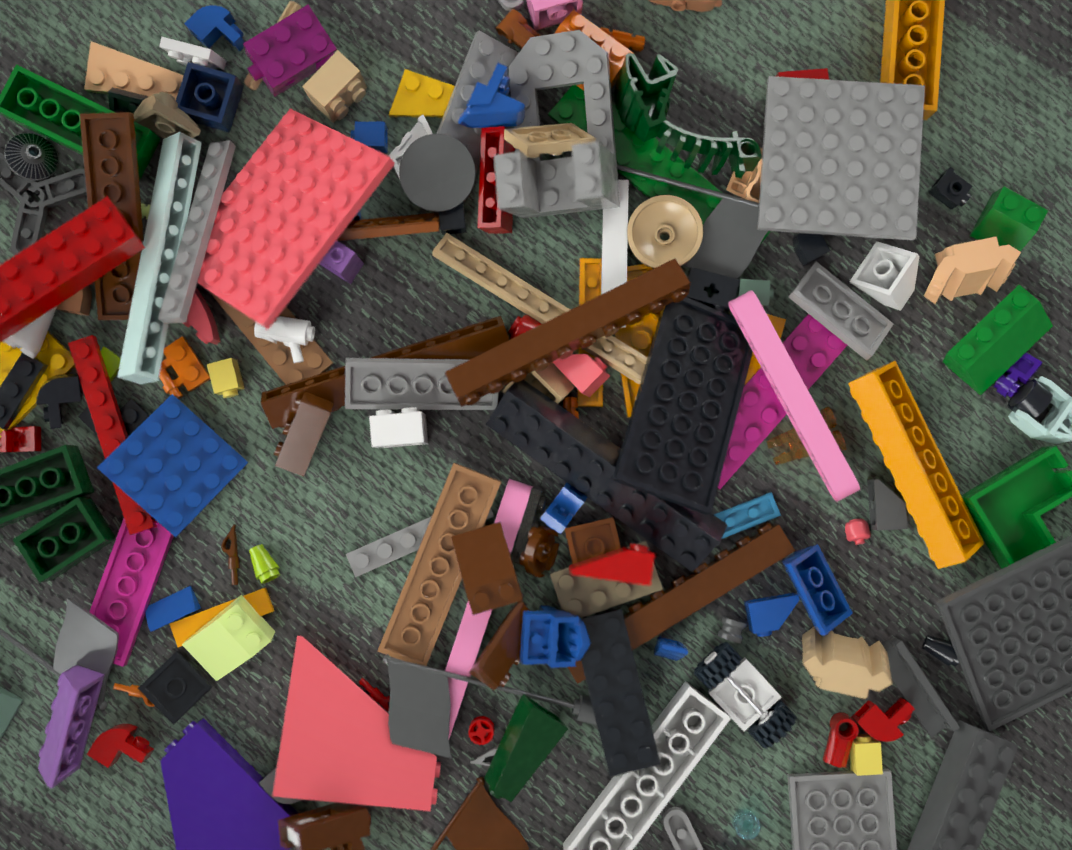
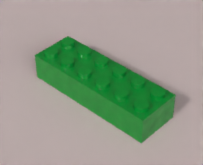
[0,64,161,181]

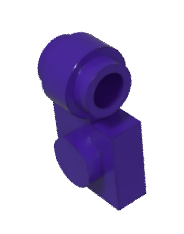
[994,353,1042,398]

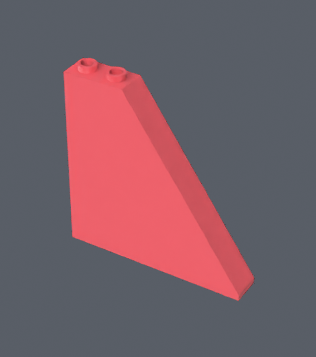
[273,636,441,811]

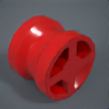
[468,716,494,745]

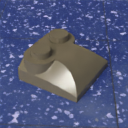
[134,92,201,139]

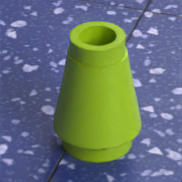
[249,544,280,584]

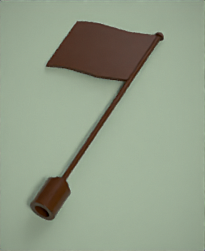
[430,777,529,850]

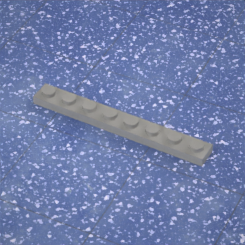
[158,140,236,323]

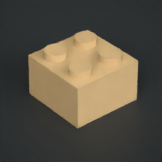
[302,50,367,123]

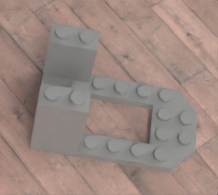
[494,30,620,218]

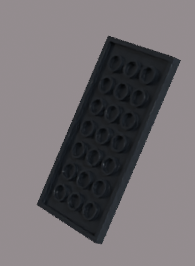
[612,297,753,515]

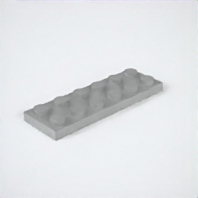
[436,30,519,172]
[345,358,498,410]

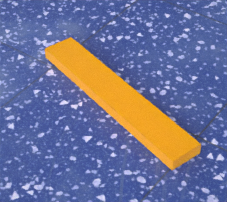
[578,258,603,407]

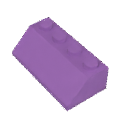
[38,665,105,788]

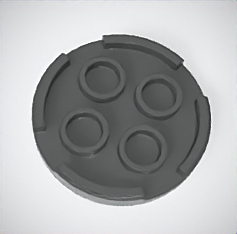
[399,134,476,212]

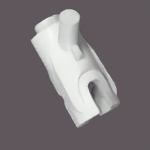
[254,316,315,363]

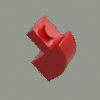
[851,697,915,742]
[86,724,154,768]

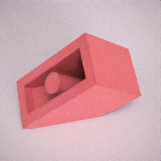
[553,354,610,397]

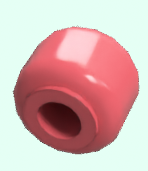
[845,518,871,545]

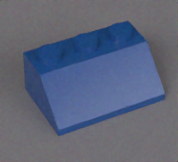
[782,544,852,636]

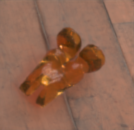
[766,406,846,465]

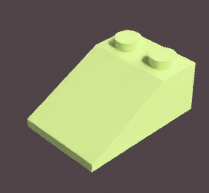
[182,595,275,681]

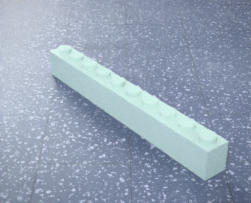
[118,132,202,384]

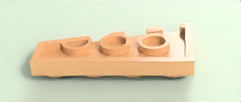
[84,41,184,101]

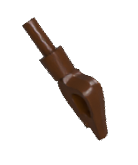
[221,524,240,585]

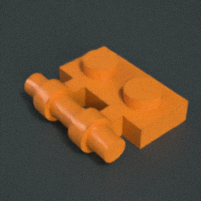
[159,336,210,399]

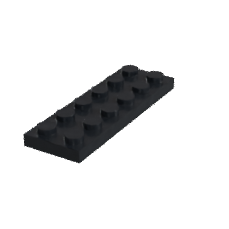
[581,609,661,777]

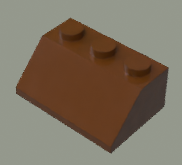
[469,601,530,690]

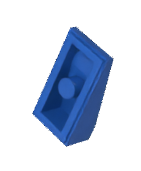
[654,637,688,661]

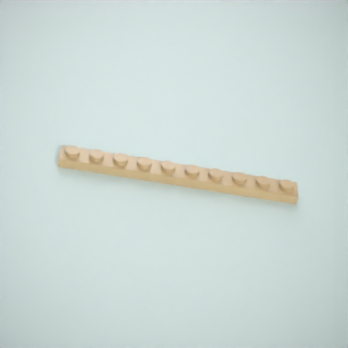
[432,233,647,385]

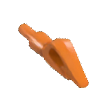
[113,683,155,707]

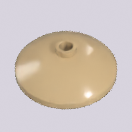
[627,195,703,268]

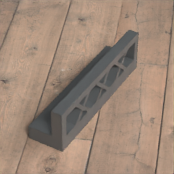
[882,637,960,737]

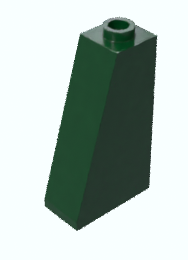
[484,694,568,802]

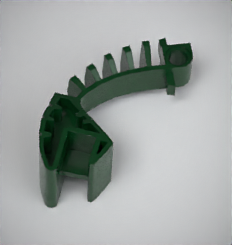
[614,53,762,178]

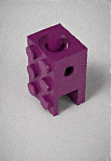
[243,5,337,97]

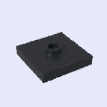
[138,651,213,725]

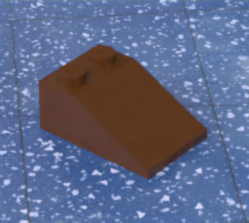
[451,522,523,615]

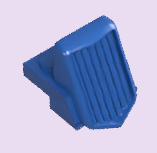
[458,63,525,128]
[520,605,591,668]

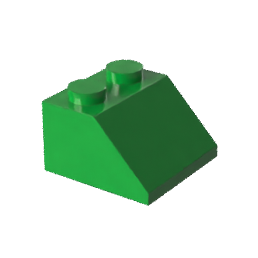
[970,186,1048,251]

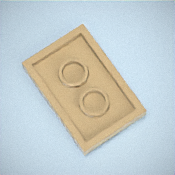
[504,123,596,158]

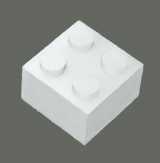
[369,407,428,448]

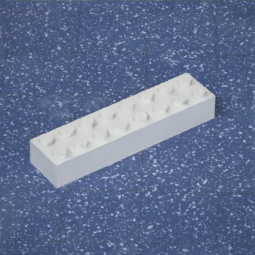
[563,681,731,850]

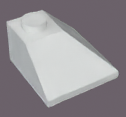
[850,241,919,311]

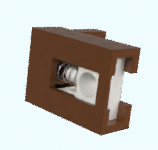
[278,802,371,850]

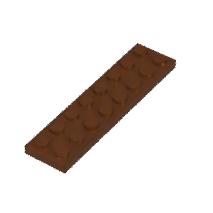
[80,112,144,320]

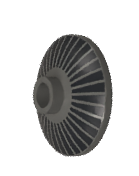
[4,133,59,181]

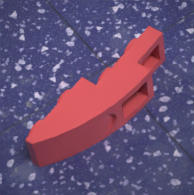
[183,288,220,345]

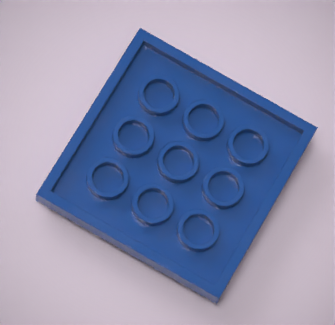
[97,394,248,537]

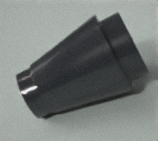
[922,635,959,667]

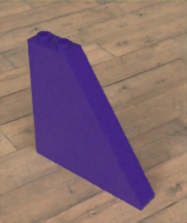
[160,718,299,850]

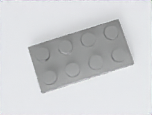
[788,262,894,361]

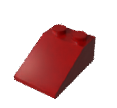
[569,543,655,586]

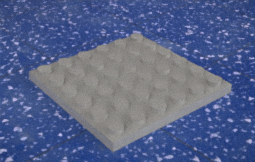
[757,76,925,240]

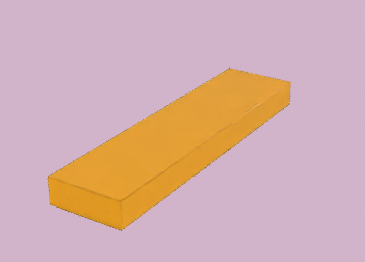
[169,587,274,647]

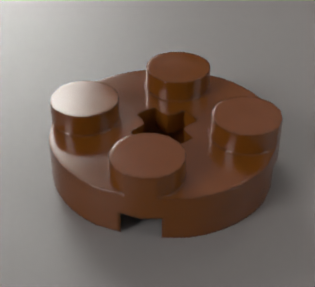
[519,526,559,578]

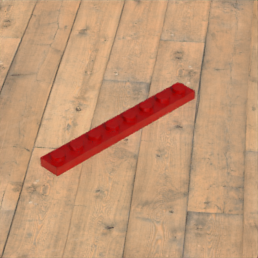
[68,335,157,535]

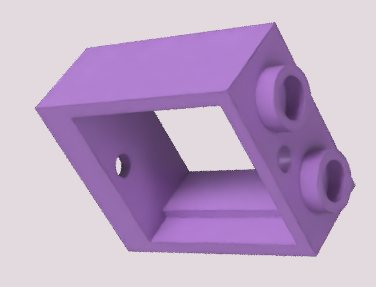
[319,241,364,284]

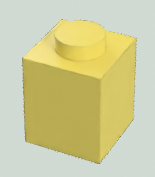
[207,358,244,398]
[849,734,883,776]

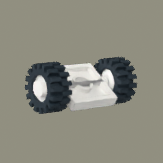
[694,642,797,749]

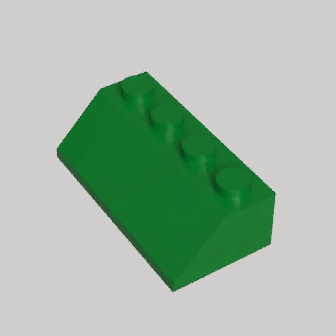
[942,285,1053,396]

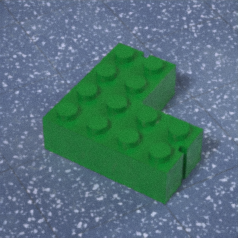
[961,446,1072,569]

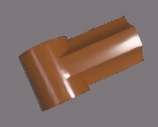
[495,9,541,49]

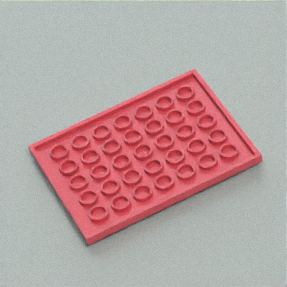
[197,109,395,330]

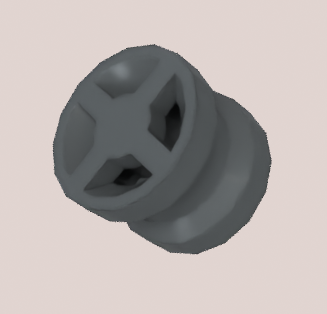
[717,616,747,643]

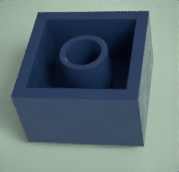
[176,62,244,133]

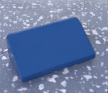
[145,586,201,632]

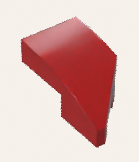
[0,426,41,453]

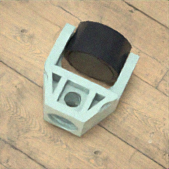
[1007,376,1072,444]

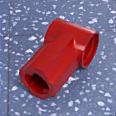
[823,712,858,768]

